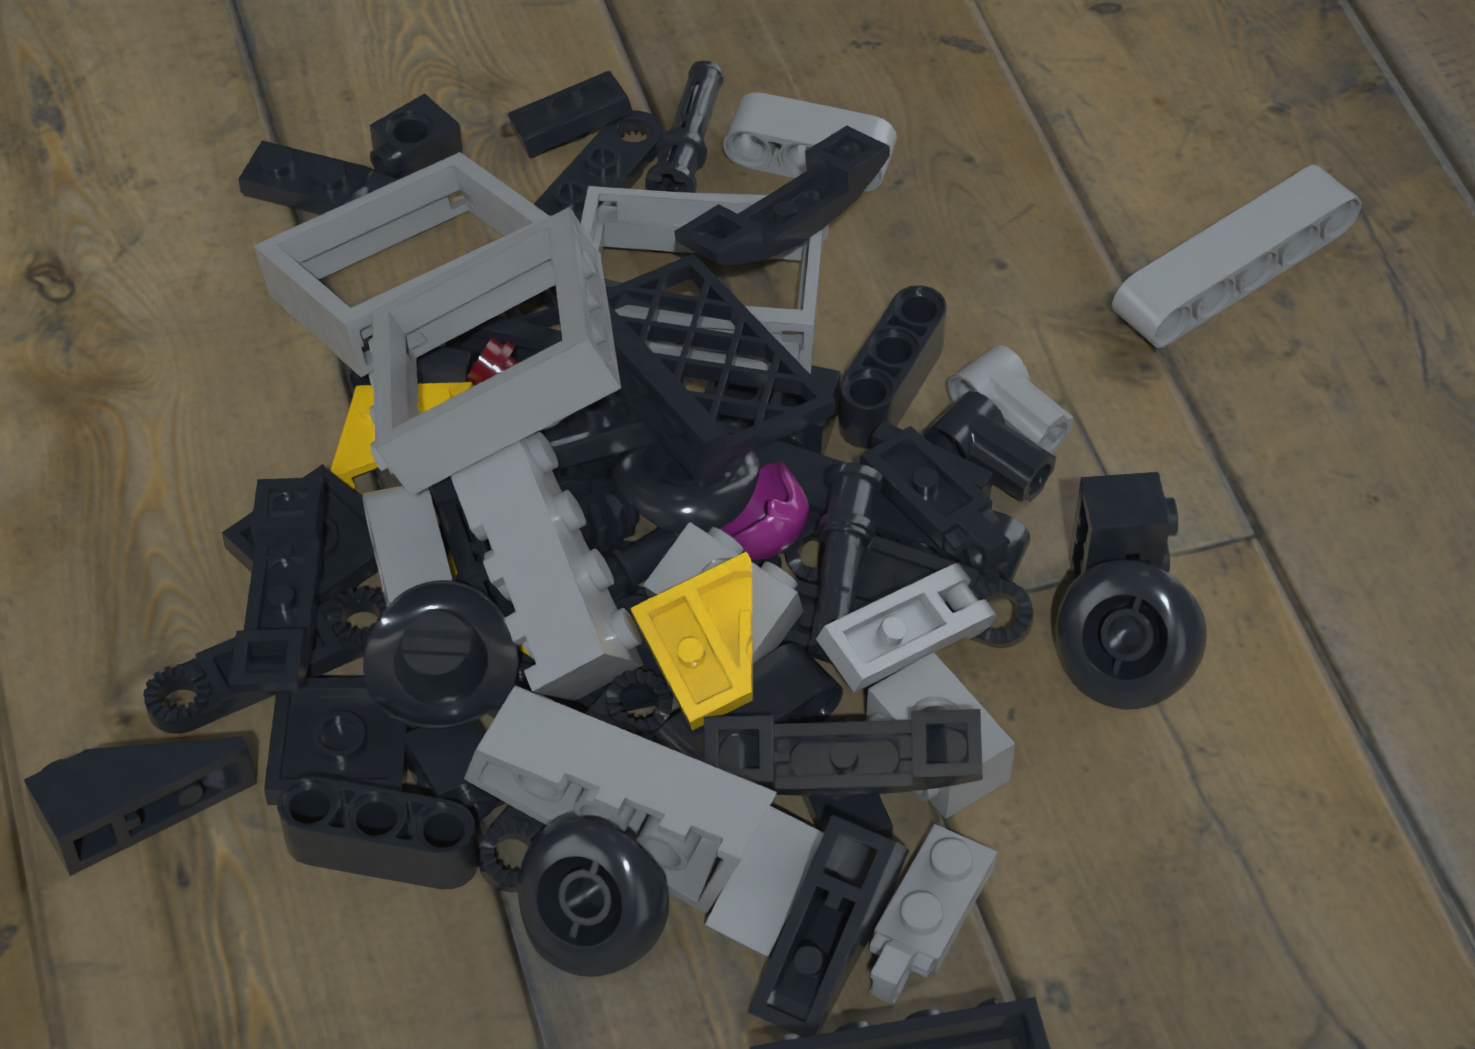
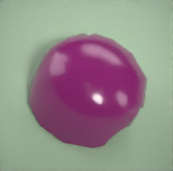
[719,462,810,561]

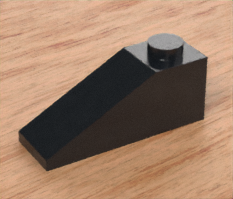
[24,737,256,876]
[748,815,910,1037]

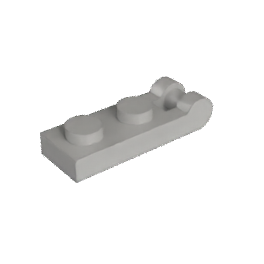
[816,563,998,692]

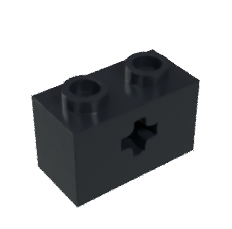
[1068,472,1178,581]

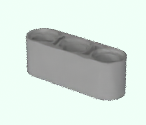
[723,92,897,192]
[362,485,453,607]

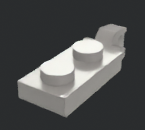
[869,824,997,1006]

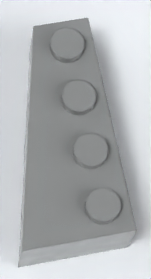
[450,432,644,701]
[464,686,777,914]

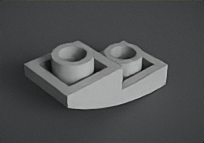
[705,806,824,959]

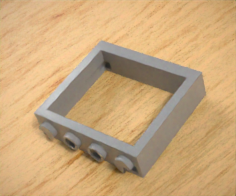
[254,152,551,377]
[581,186,823,374]
[368,207,621,496]

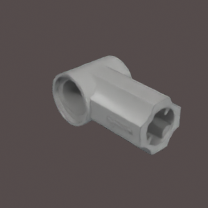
[948,345,1074,454]

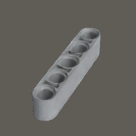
[1112,165,1362,348]

